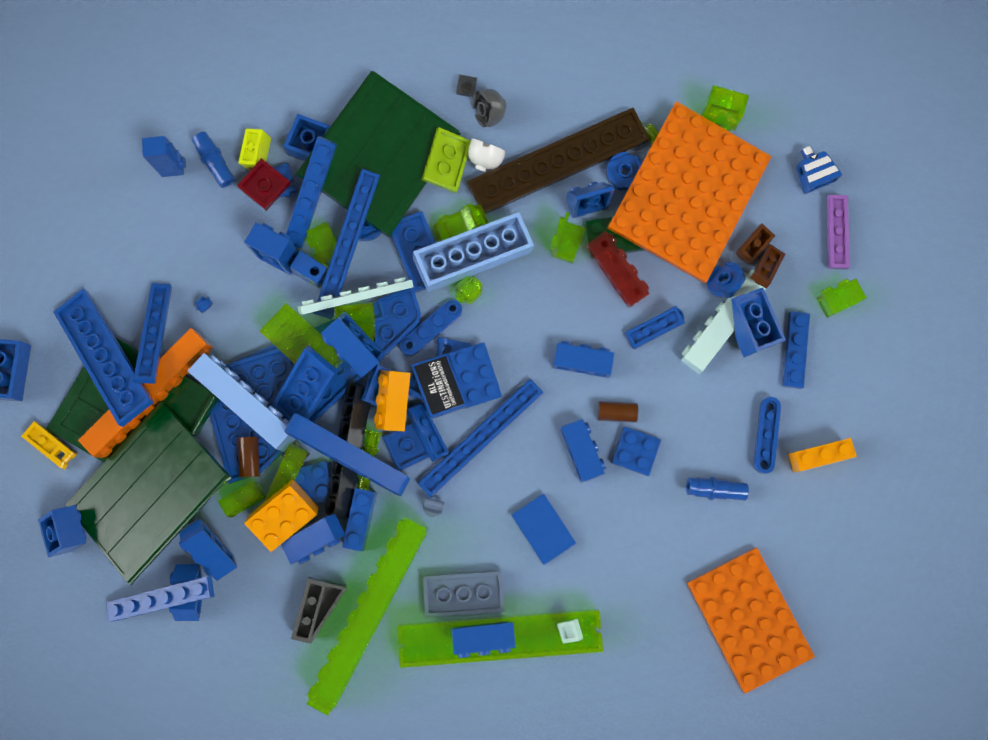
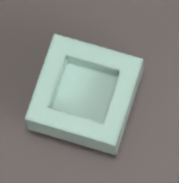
[557,619,583,644]

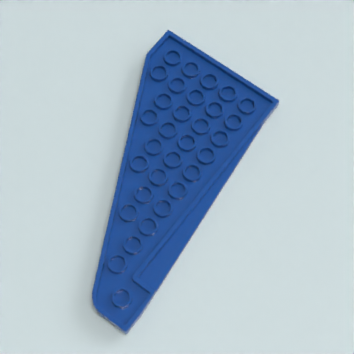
[201,287,421,484]

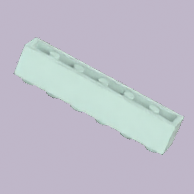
[681,269,766,374]

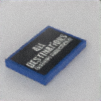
[411,353,468,420]

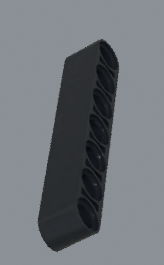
[325,382,370,518]

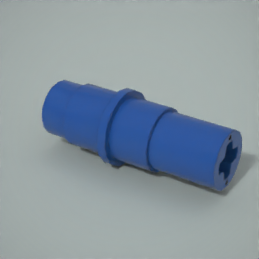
[192,132,235,188]
[686,477,749,501]

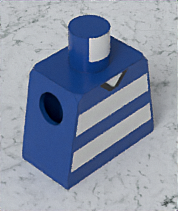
[796,146,842,194]

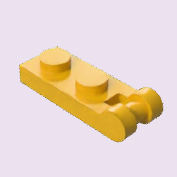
[21,421,78,470]

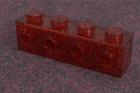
[585,231,650,308]

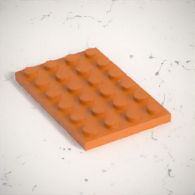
[686,547,815,694]

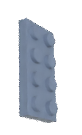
[423,571,505,617]

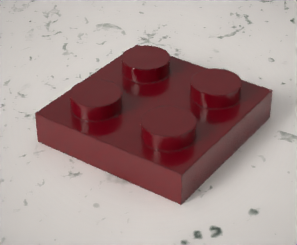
[237,158,291,211]

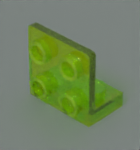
[550,212,586,264]

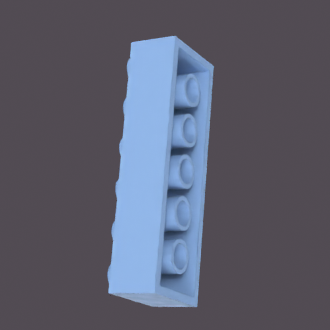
[413,212,534,293]
[188,353,296,452]

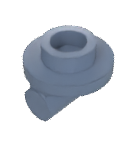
[423,498,445,517]

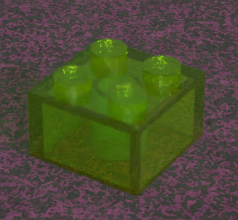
[701,85,749,131]

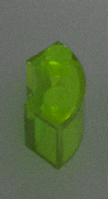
[433,204,489,242]

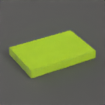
[421,127,471,193]

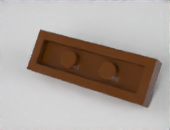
[750,244,785,289]

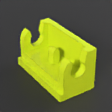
[238,129,271,171]

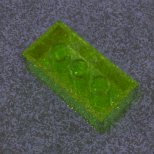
[259,303,343,368]

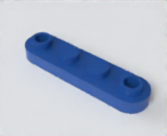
[400,300,462,356]
[753,397,781,474]

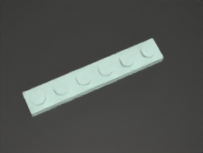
[297,277,414,314]

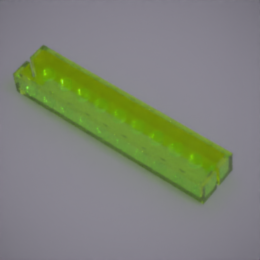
[306,517,429,716]
[397,608,604,668]

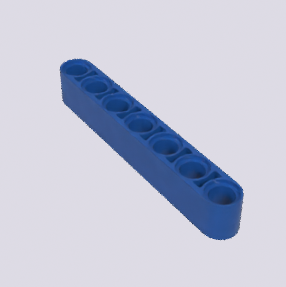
[284,413,410,496]

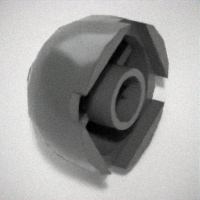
[472,89,506,127]

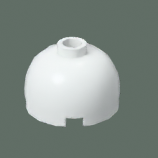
[468,139,506,172]

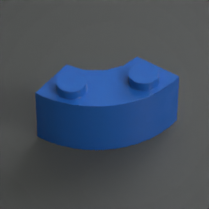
[169,564,202,621]

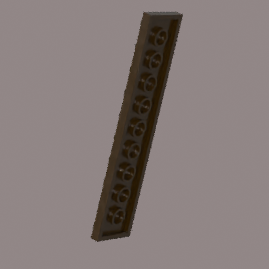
[467,107,650,216]

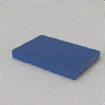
[511,494,576,565]

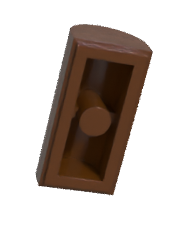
[736,223,775,264]
[598,401,638,423]
[238,437,260,478]

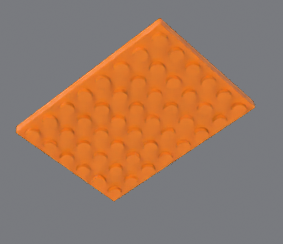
[607,101,772,283]

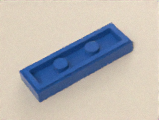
[625,306,685,350]
[407,403,450,462]

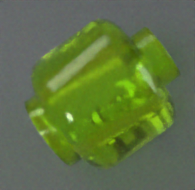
[455,276,483,304]

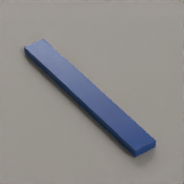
[313,169,380,320]
[417,378,544,498]

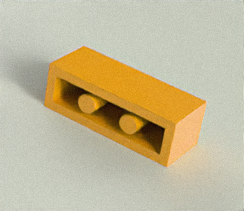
[374,370,410,431]
[788,438,857,473]

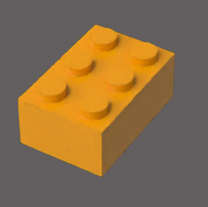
[244,479,319,552]

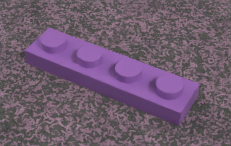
[827,195,850,270]

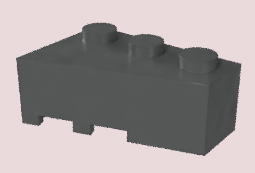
[291,576,347,644]

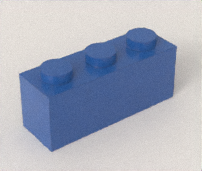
[142,136,186,177]
[553,341,615,378]
[560,419,606,483]
[342,488,377,551]
[281,514,345,565]
[179,519,237,581]
[451,621,516,658]

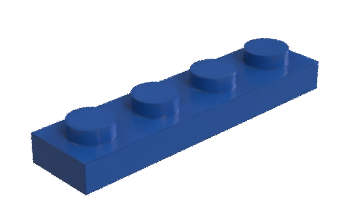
[783,311,810,389]

